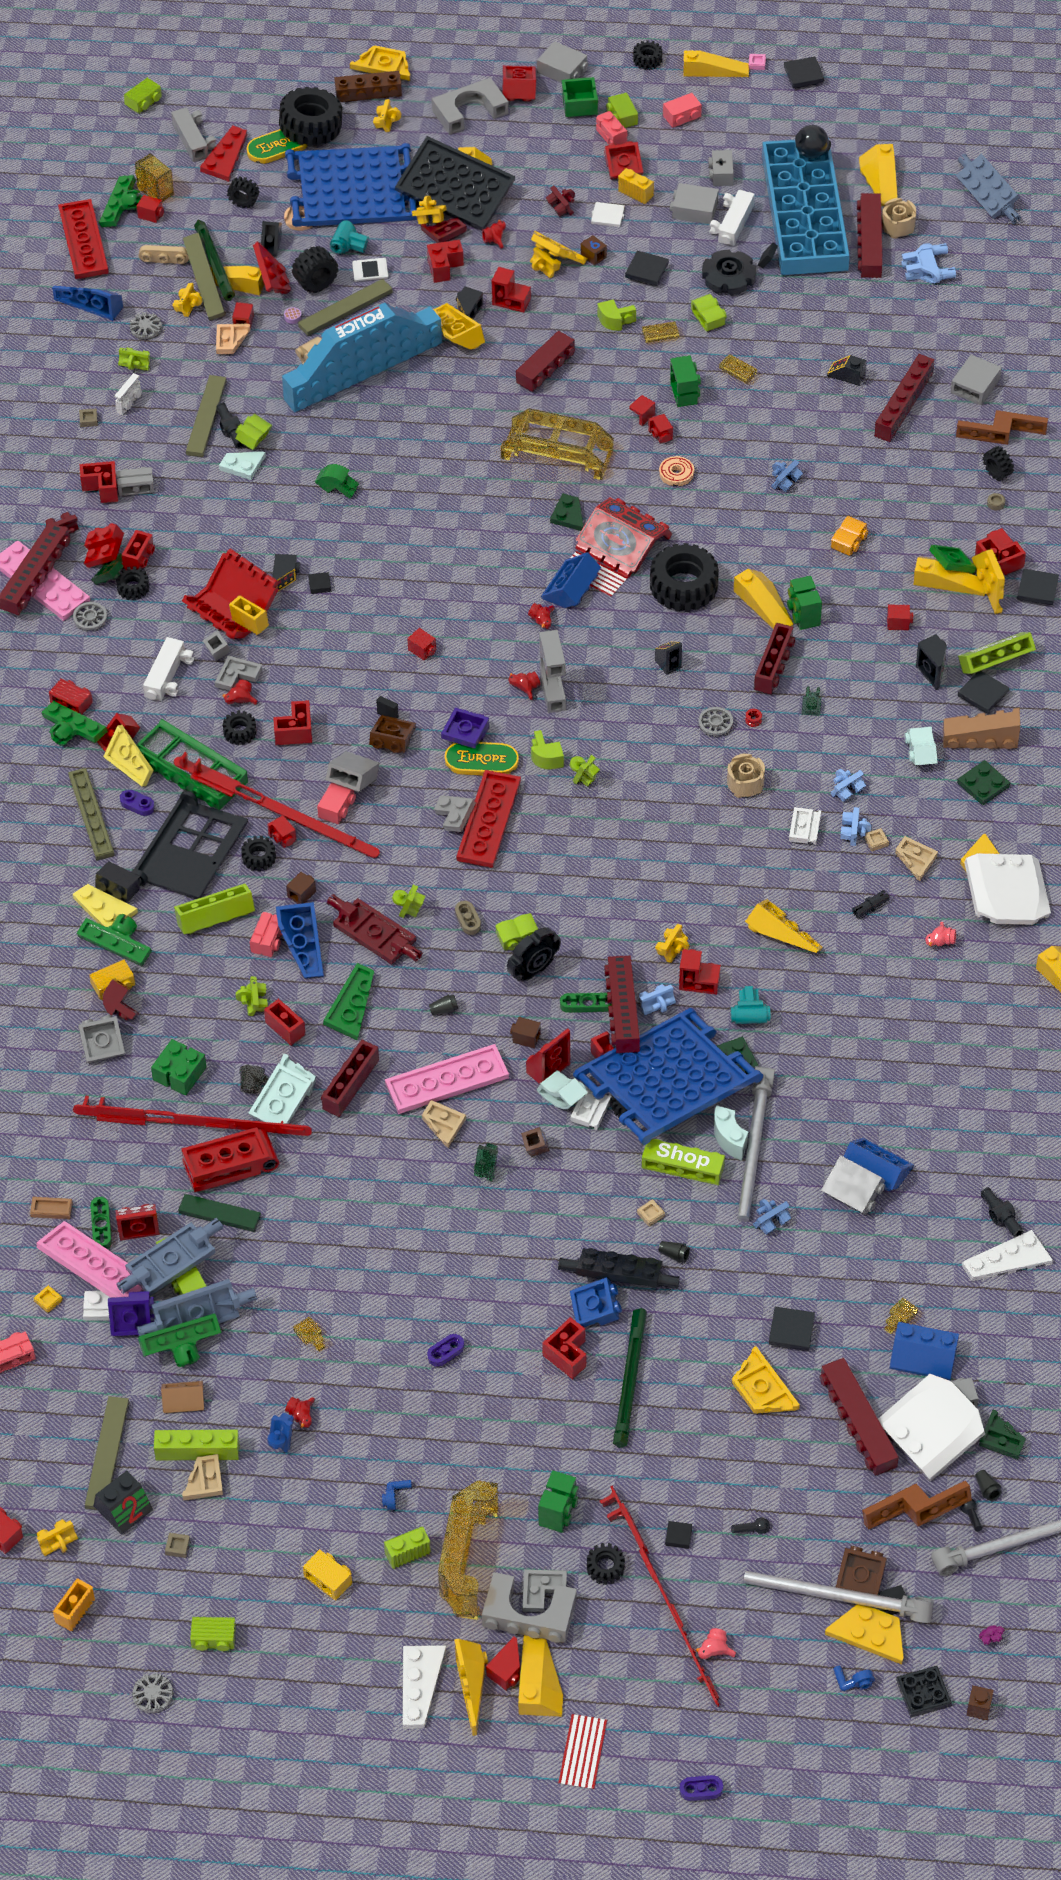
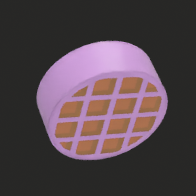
[284,307,302,324]

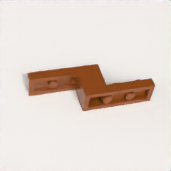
[956,410,1048,445]
[862,1480,972,1530]

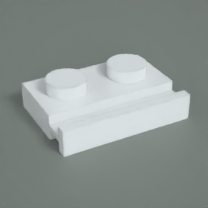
[115,373,142,415]
[789,807,821,845]
[570,1086,612,1130]
[83,1291,111,1321]

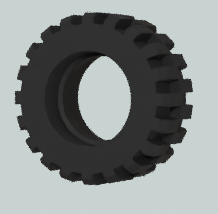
[279,87,343,146]
[650,543,719,612]

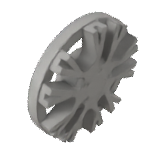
[130,312,162,339]
[73,602,107,632]
[699,707,733,737]
[132,1673,173,1713]

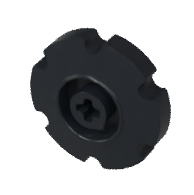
[702,250,756,295]
[507,927,561,982]

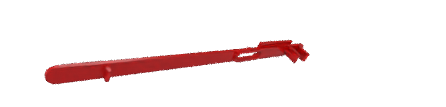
[174,752,380,858]
[73,1095,312,1136]
[600,1485,720,1707]

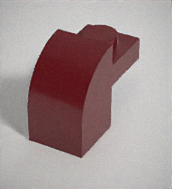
[103,978,139,1021]

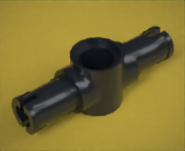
[216,403,244,449]
[981,1187,1024,1238]

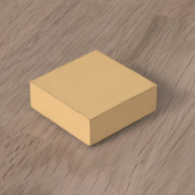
[864,828,889,852]
[637,1199,665,1226]

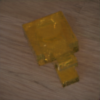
[884,1297,918,1334]
[293,1316,325,1352]

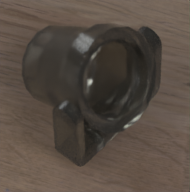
[239,1064,269,1094]

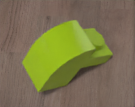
[597,299,636,331]
[531,730,564,770]

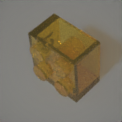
[135,153,174,202]

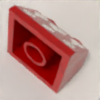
[115,1204,160,1241]

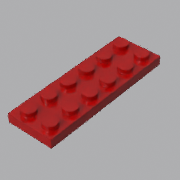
[58,199,109,279]
[456,770,521,868]

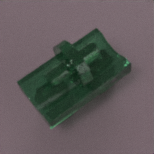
[474,1143,498,1182]

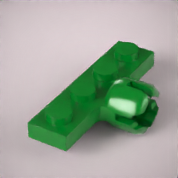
[99,175,142,227]
[41,701,108,746]
[76,914,152,966]
[138,1313,222,1367]

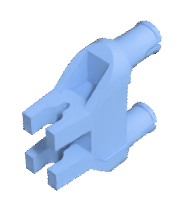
[901,243,956,283]

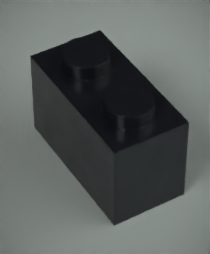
[95,861,140,903]

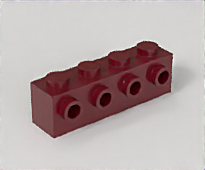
[516,331,575,392]
[754,623,796,695]
[321,1039,379,1117]

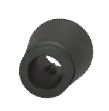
[429,994,459,1015]
[658,1241,690,1263]
[975,1470,1002,1501]

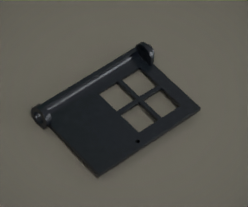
[131,791,248,899]

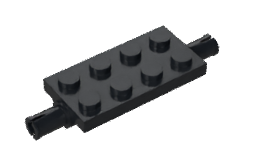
[558,1248,680,1289]

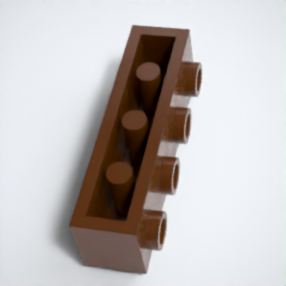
[334,71,402,103]

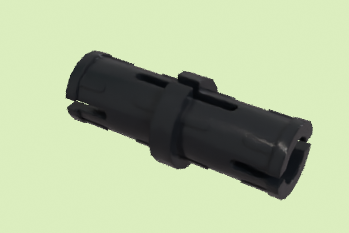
[852,890,890,919]

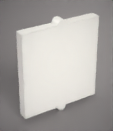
[591,202,625,227]

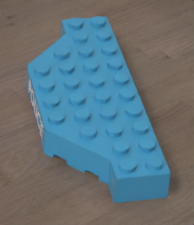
[282,302,442,413]

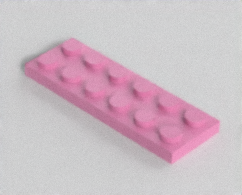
[0,541,90,621]
[385,1044,509,1114]
[37,1221,144,1297]

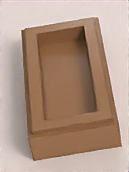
[30,1197,73,1219]

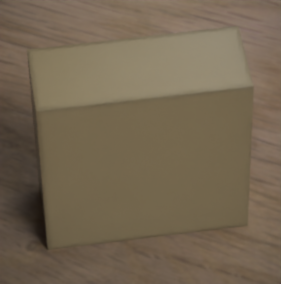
[79,408,98,427]
[165,1533,190,1558]

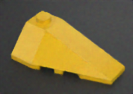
[859,144,897,206]
[195,266,265,296]
[433,303,485,350]
[745,899,823,953]
[518,1635,563,1717]
[454,1639,488,1736]

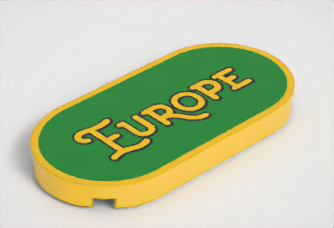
[247,129,307,164]
[444,742,519,776]

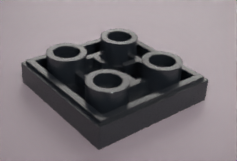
[784,56,824,88]
[625,250,669,286]
[1017,569,1059,605]
[958,670,1009,714]
[768,1306,815,1351]
[896,1665,952,1718]

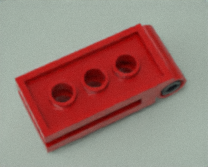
[181,1128,280,1193]

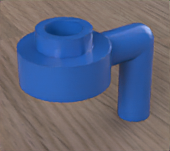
[382,1480,412,1510]
[833,1665,875,1691]

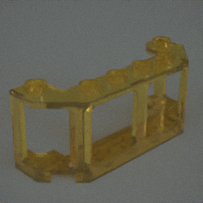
[500,408,614,480]
[438,1480,499,1620]

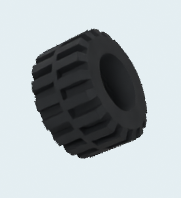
[292,246,339,293]

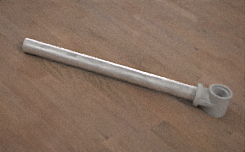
[737,1066,775,1222]
[931,1519,1061,1576]
[743,1571,934,1623]

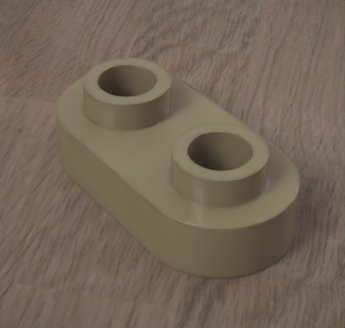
[455,901,481,935]

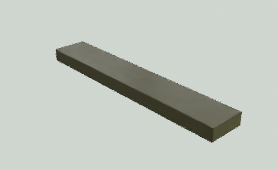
[183,233,225,321]
[298,279,393,336]
[186,375,227,457]
[68,768,114,861]
[85,1396,129,1510]

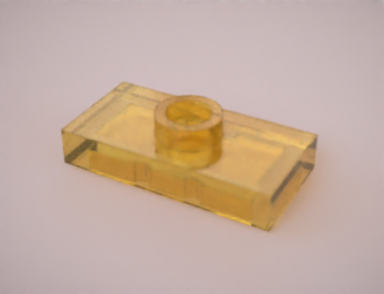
[642,321,679,343]
[719,354,757,383]

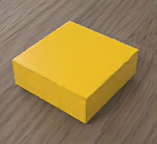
[34,1285,63,1313]

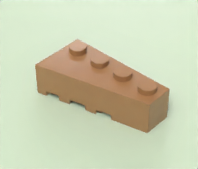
[942,708,1020,749]

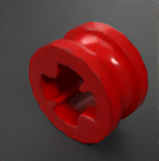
[745,709,762,727]

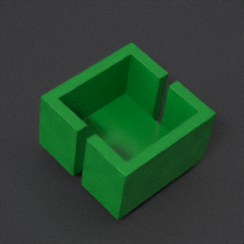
[562,77,598,117]
[670,355,701,407]
[787,576,822,630]
[151,1039,207,1096]
[538,1470,579,1533]

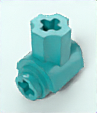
[330,221,369,254]
[731,986,771,1024]

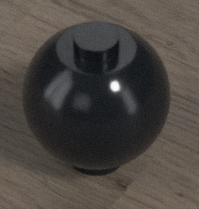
[795,125,831,159]

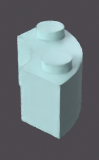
[904,727,937,765]
[537,1070,588,1109]
[714,1105,748,1160]

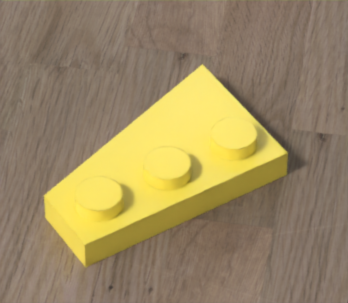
[103,725,154,786]
[73,884,138,927]

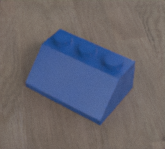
[541,552,601,608]
[843,1138,914,1191]
[889,1322,959,1381]

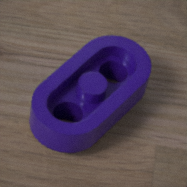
[120,790,155,816]
[427,1334,464,1367]
[679,1775,723,1801]

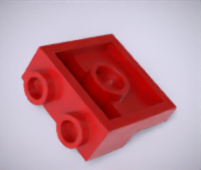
[604,141,643,179]
[84,523,124,568]

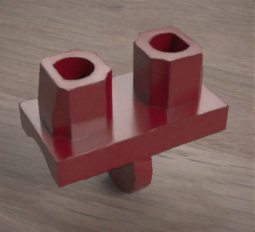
[546,185,575,217]
[45,512,79,537]

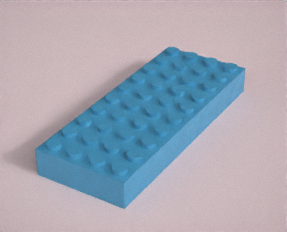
[762,137,850,275]

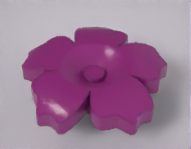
[979,1625,1005,1645]

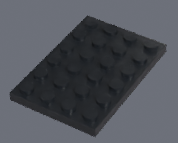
[395,136,515,230]

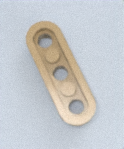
[138,245,189,264]

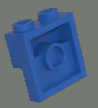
[570,1277,622,1327]

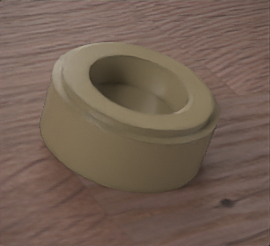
[987,493,1005,511]

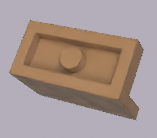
[161,1381,204,1413]

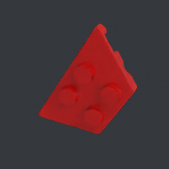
[253,241,291,294]

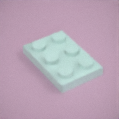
[249,1063,313,1124]

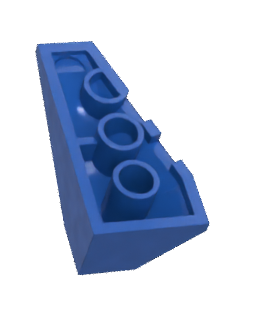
[52,286,123,321]
[276,902,324,979]

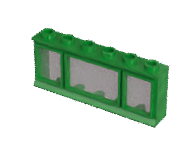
[136,719,248,810]

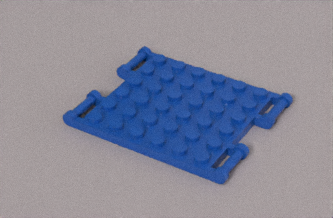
[285,143,417,227]
[573,1008,764,1145]

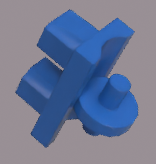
[267,1413,294,1453]

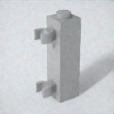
[171,107,216,162]

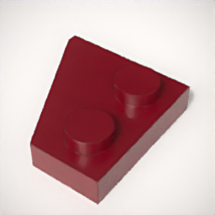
[421,218,467,243]

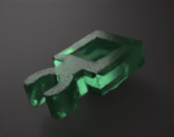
[801,686,822,716]

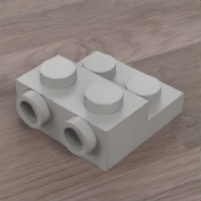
[78,1015,125,1063]

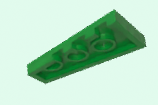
[323,963,374,1040]

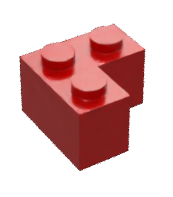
[427,240,464,283]
[491,267,531,313]
[79,461,118,503]
[975,535,1026,575]
[273,700,312,745]
[679,949,721,995]
[542,1317,587,1380]

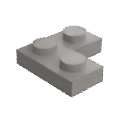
[215,656,262,691]
[434,795,476,832]
[523,1569,567,1612]

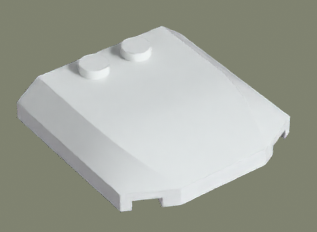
[964,853,1051,925]
[878,1374,985,1482]

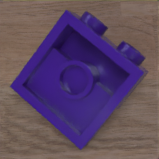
[441,707,490,748]
[108,1291,155,1336]

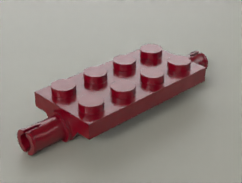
[327,894,423,965]

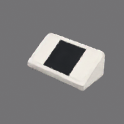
[352,258,388,282]

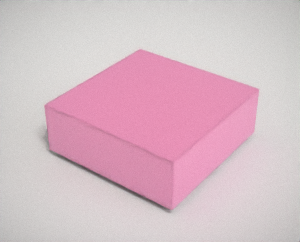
[749,54,766,70]

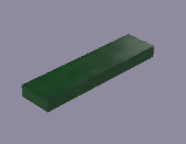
[178,1194,261,1232]

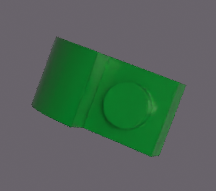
[315,464,359,498]

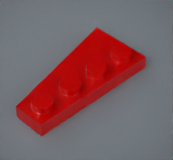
[200,125,247,182]

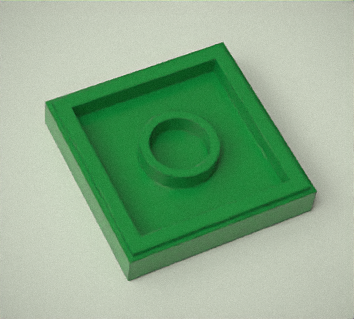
[929,545,976,573]

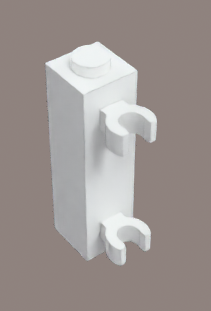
[709,190,755,246]
[143,637,194,701]

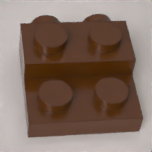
[369,715,416,753]
[836,1546,887,1595]

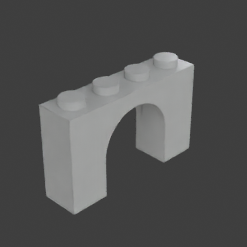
[432,77,508,135]
[539,630,566,713]
[482,1572,577,1643]

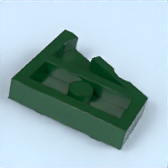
[550,493,583,531]
[979,1409,1026,1460]

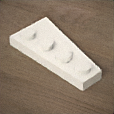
[962,1230,1053,1281]
[403,1645,446,1729]

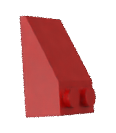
[502,65,536,101]
[526,1028,571,1084]

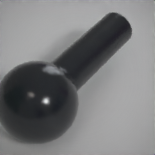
[960,1499,983,1532]
[731,1517,770,1534]

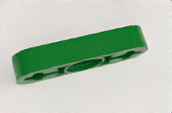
[560,993,611,1013]
[90,1197,112,1250]

